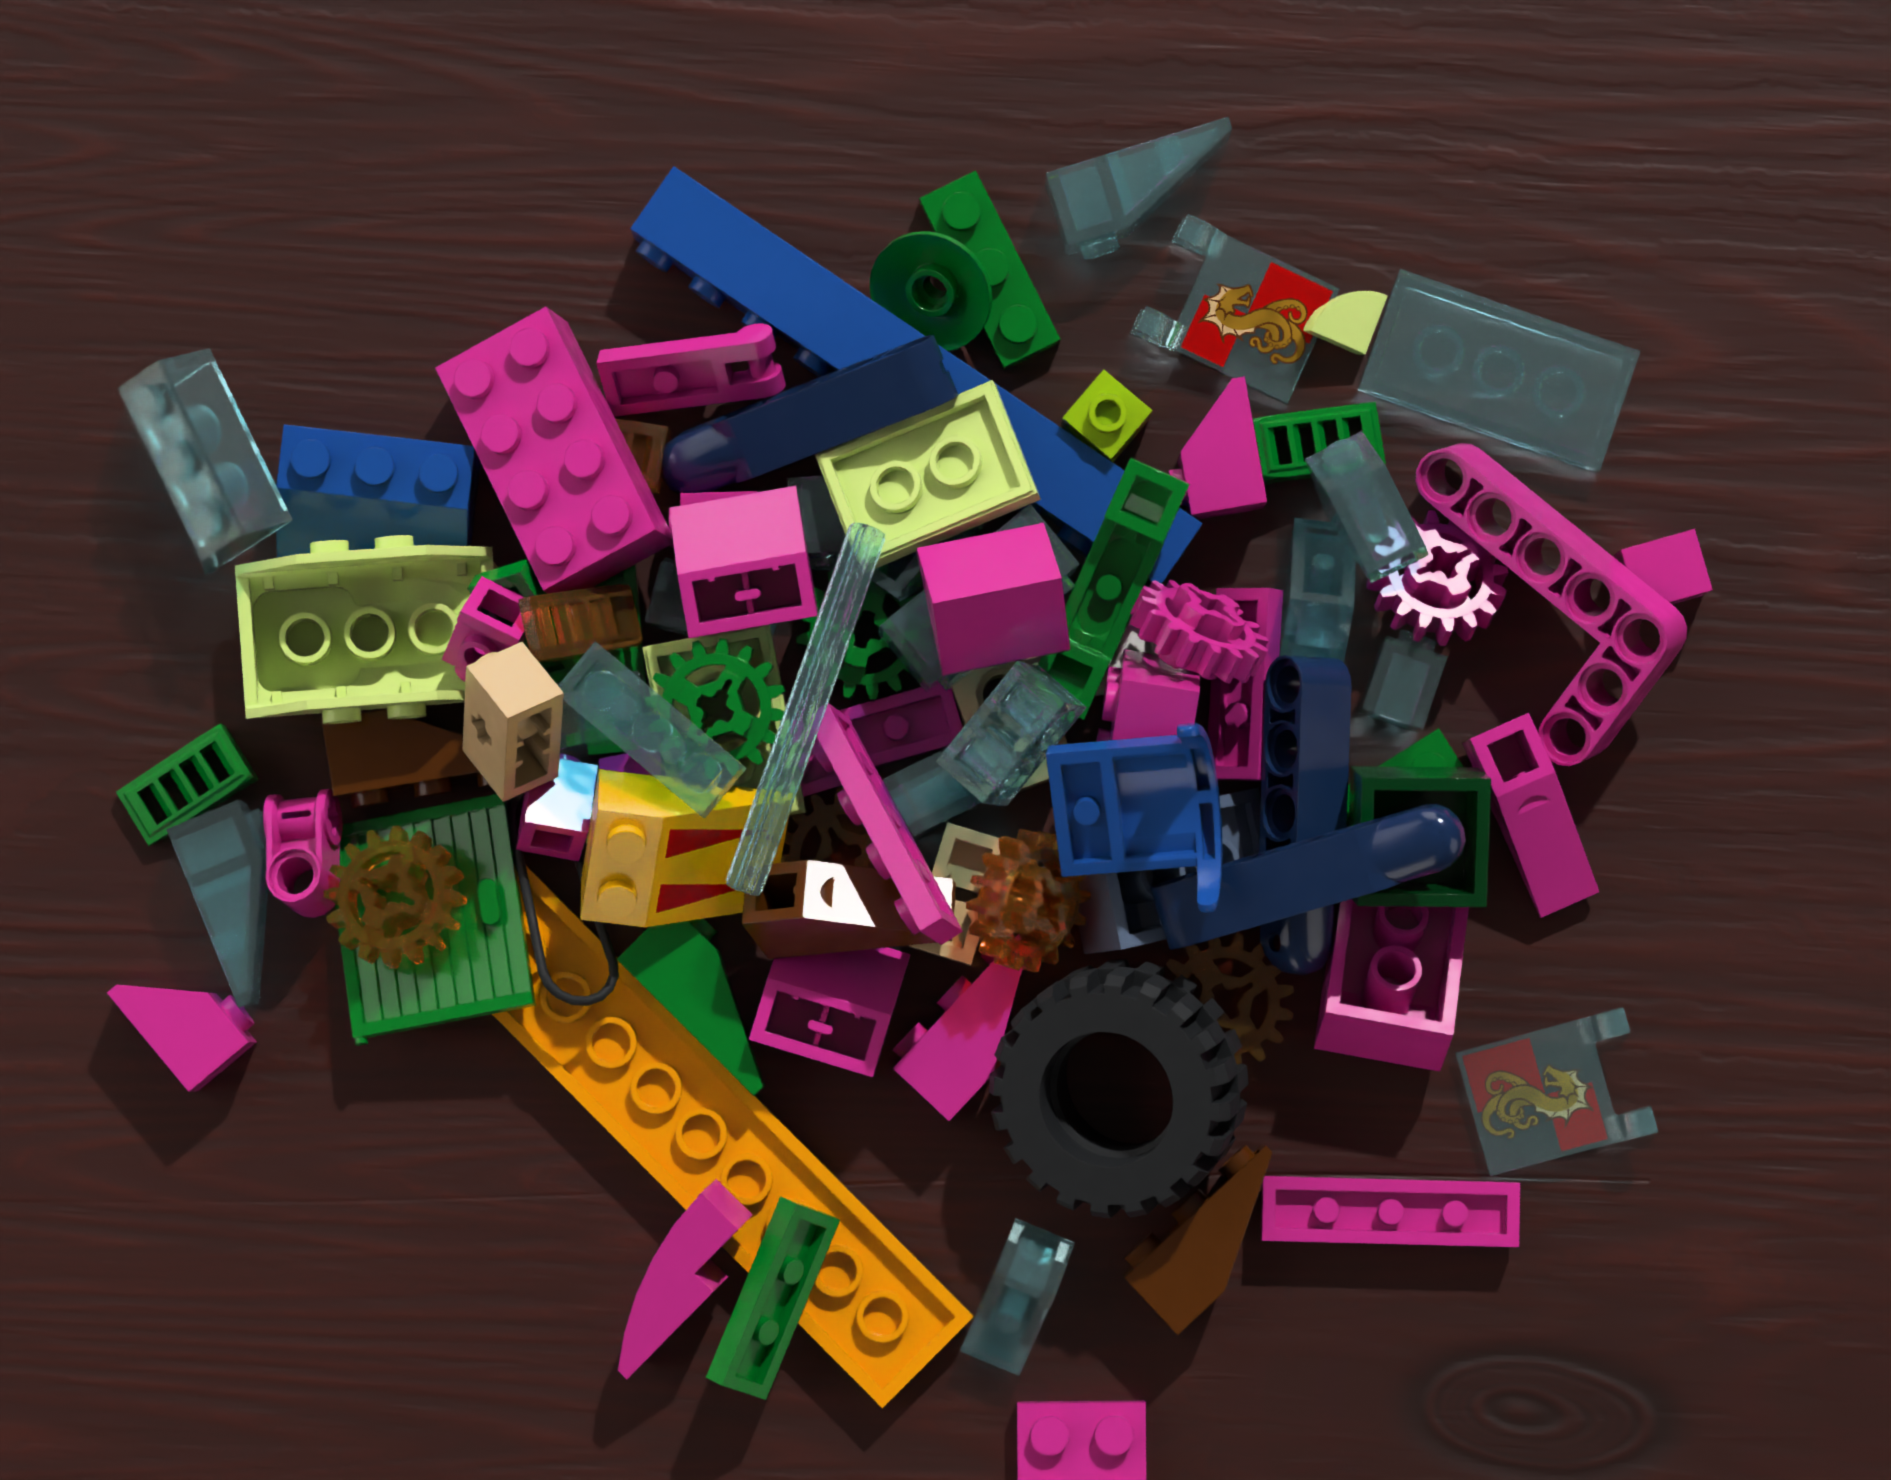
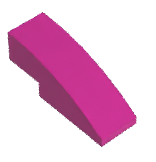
[618,1179,752,1379]

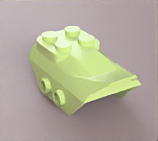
[235,535,499,724]

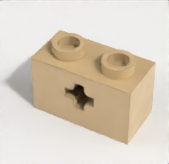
[462,642,564,802]

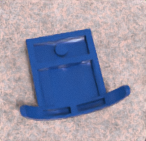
[1046,723,1223,913]

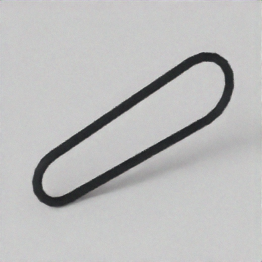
[508,793,619,1006]

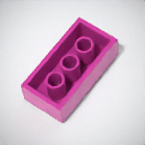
[435,306,673,602]

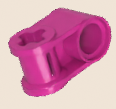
[263,789,343,918]

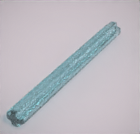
[726,522,885,896]

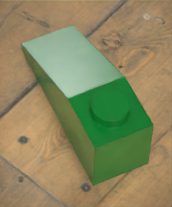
[617,918,765,1096]

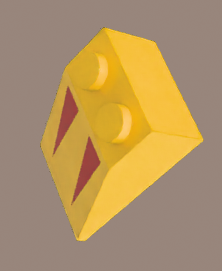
[580,769,792,927]

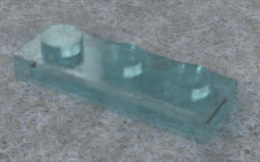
[558,641,747,819]

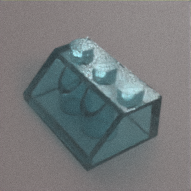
[118,348,293,575]

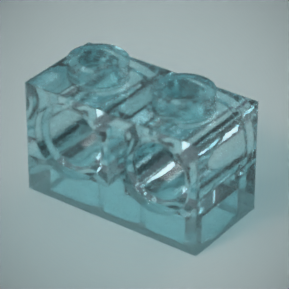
[936,661,1087,807]

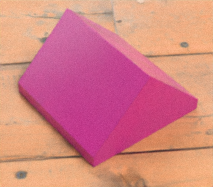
[916,523,1070,676]

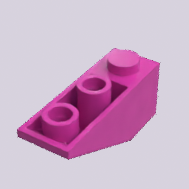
[1462,713,1599,918]
[893,928,1032,1121]

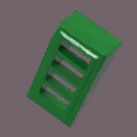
[1252,402,1386,485]
[116,723,259,847]

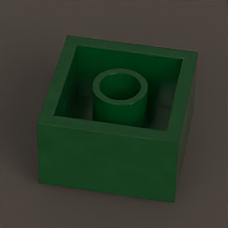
[1348,766,1491,907]

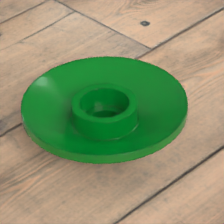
[869,231,992,351]

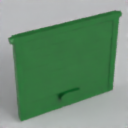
[335,794,536,1046]

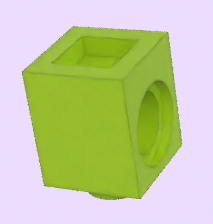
[1061,369,1153,462]

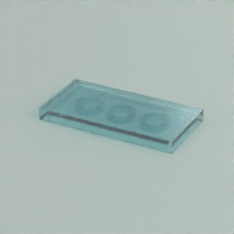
[1357,269,1641,473]

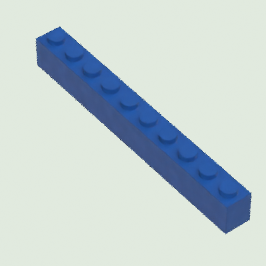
[630,166,1203,587]

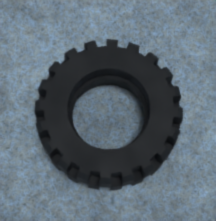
[989,960,1249,1218]

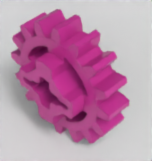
[1366,510,1508,646]
[1130,580,1268,683]

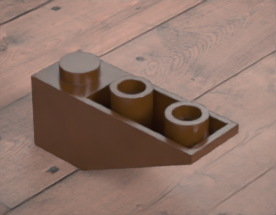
[321,710,490,808]
[742,860,956,959]
[1123,1144,1273,1335]

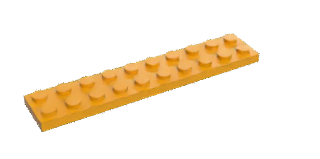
[492,865,974,1408]

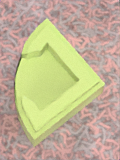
[1303,291,1388,355]

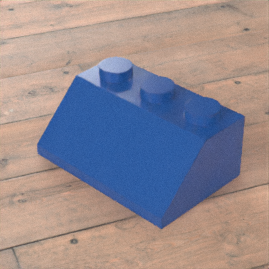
[276,424,481,558]

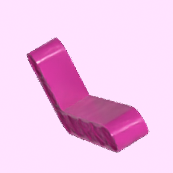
[1416,443,1687,766]

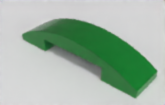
[1025,458,1190,720]

